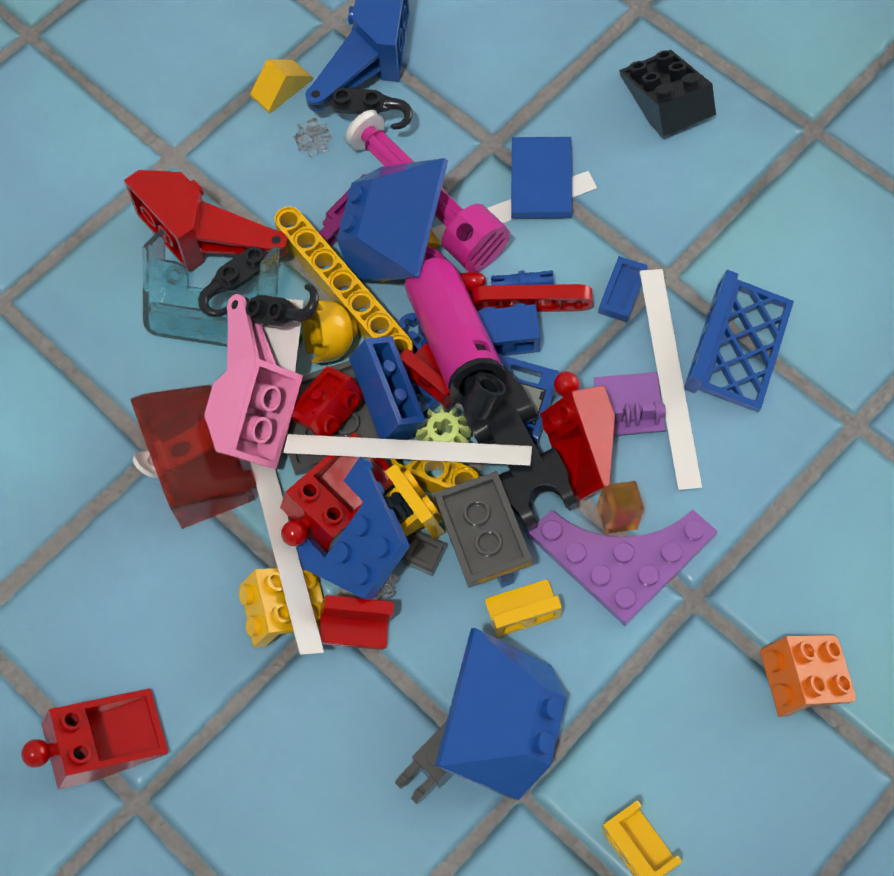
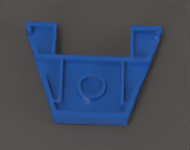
[296,457,410,600]

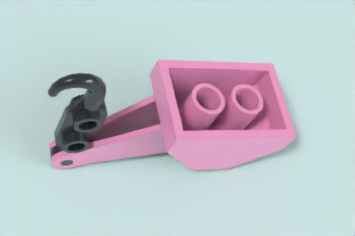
[204,284,319,469]

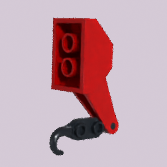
[124,170,289,317]

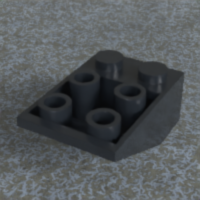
[619,50,716,136]

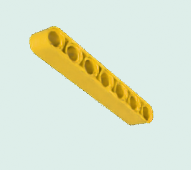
[274,206,414,353]

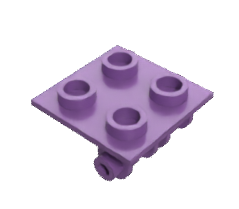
[593,372,666,436]

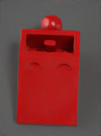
[540,371,615,503]
[280,432,394,552]
[21,688,169,790]

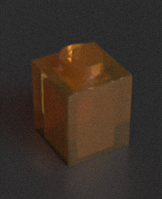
[597,481,644,534]

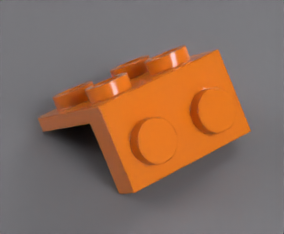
[760,635,856,717]

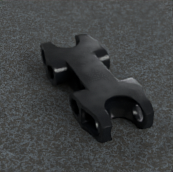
[463,365,578,531]

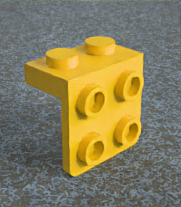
[239,568,323,648]

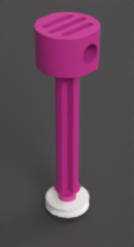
[345,110,510,272]

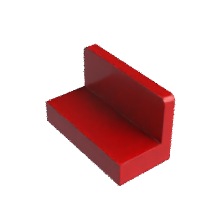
[400,344,455,409]
[319,595,394,650]

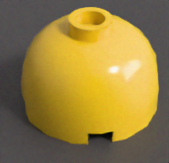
[302,300,357,364]

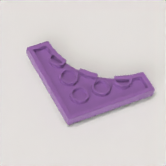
[528,509,718,626]

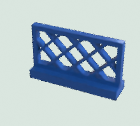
[684,269,794,412]

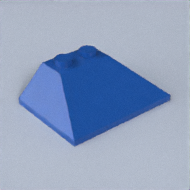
[337,158,448,282]
[435,628,567,800]

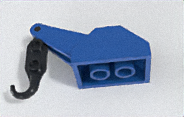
[305,0,413,130]

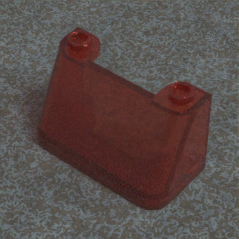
[130,384,257,529]

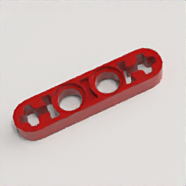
[471,284,593,312]

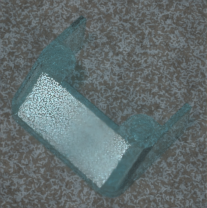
[142,230,280,347]

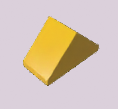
[250,59,313,114]

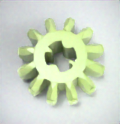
[416,405,471,443]

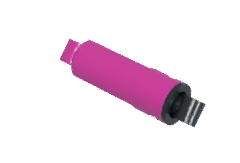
[404,246,507,420]

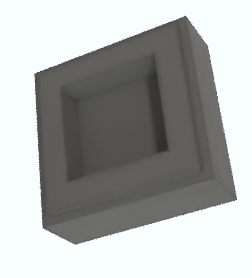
[402,531,447,576]

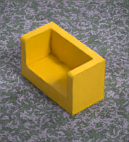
[601,800,682,876]

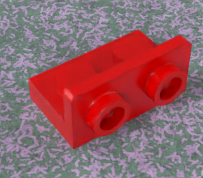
[291,366,364,436]

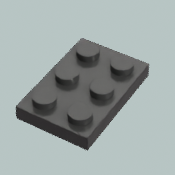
[434,471,533,588]

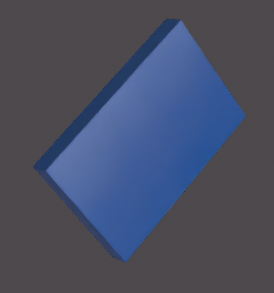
[511,137,572,218]

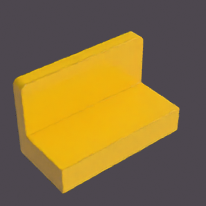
[485,580,562,638]

